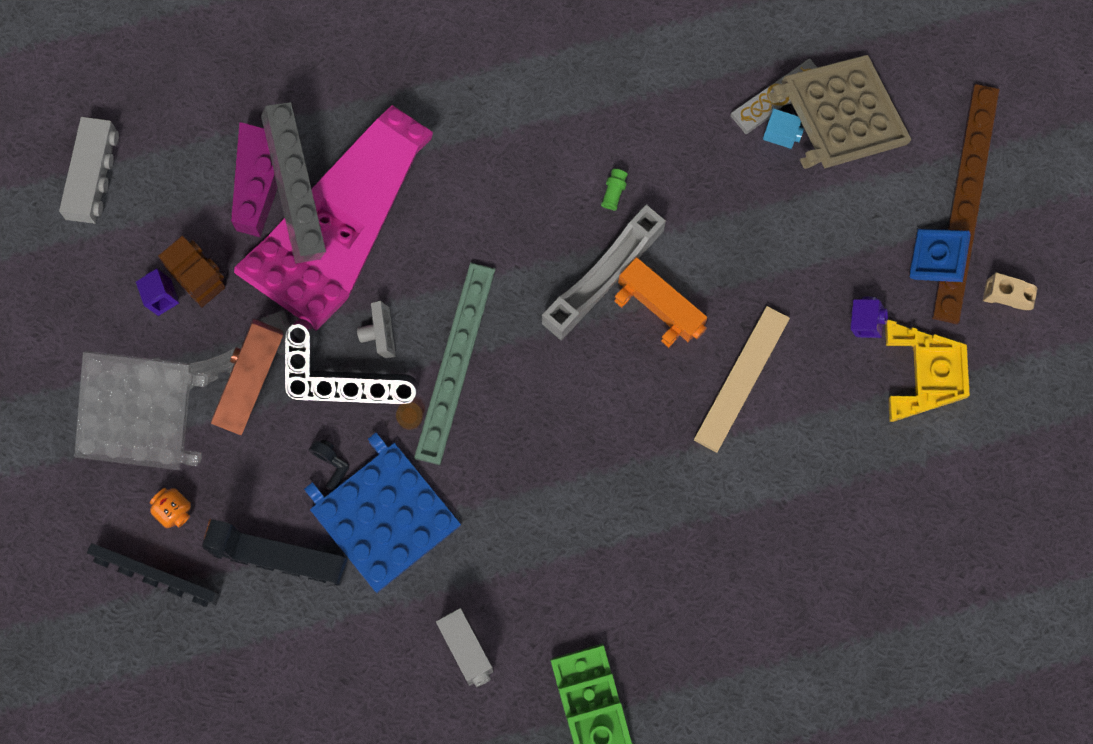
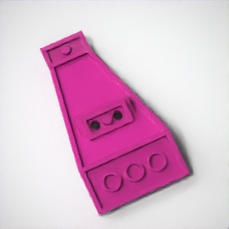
[234,105,433,331]

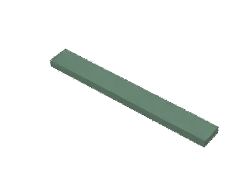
[414,263,495,465]

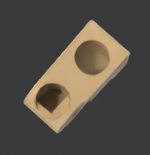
[983,273,1038,310]

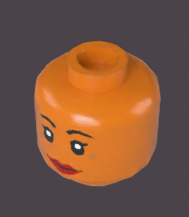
[150,488,191,528]

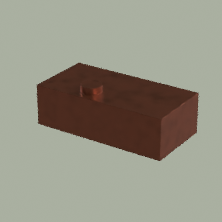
[211,318,283,436]

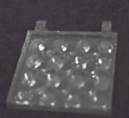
[74,351,209,470]

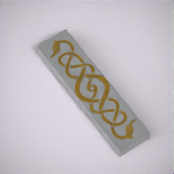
[731,58,817,134]

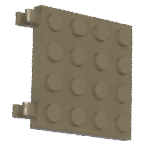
[768,55,911,169]

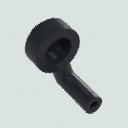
[308,439,349,491]

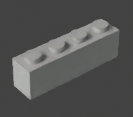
[59,117,119,224]

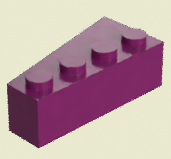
[231,122,278,237]

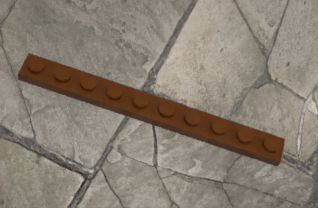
[932,84,1000,324]

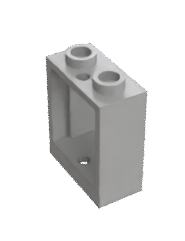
[436,608,493,687]

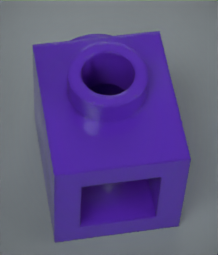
[136,269,180,316]
[851,296,888,338]

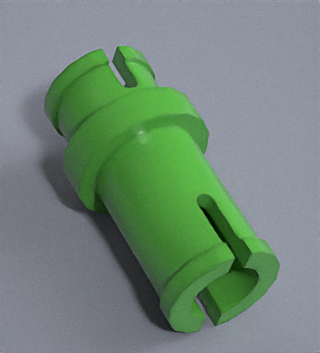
[601,169,628,211]

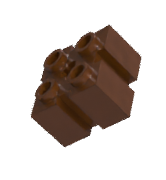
[158,236,225,308]

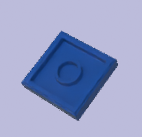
[910,229,971,282]

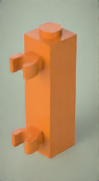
[614,257,707,348]

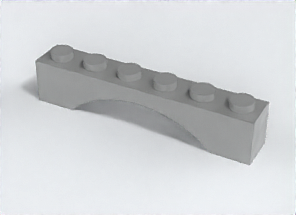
[542,205,666,341]

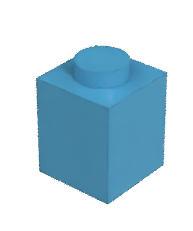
[763,108,804,149]

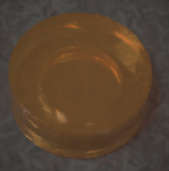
[396,402,423,430]

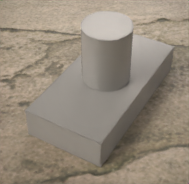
[357,301,396,358]

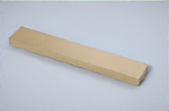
[694,306,790,453]

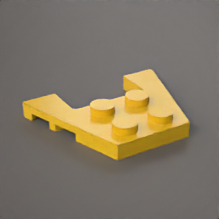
[885,320,970,422]

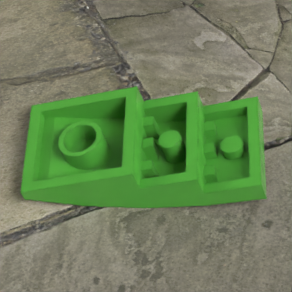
[550,644,632,744]

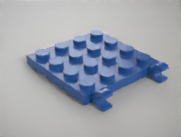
[304,433,461,593]

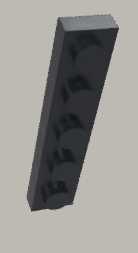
[87,543,220,608]

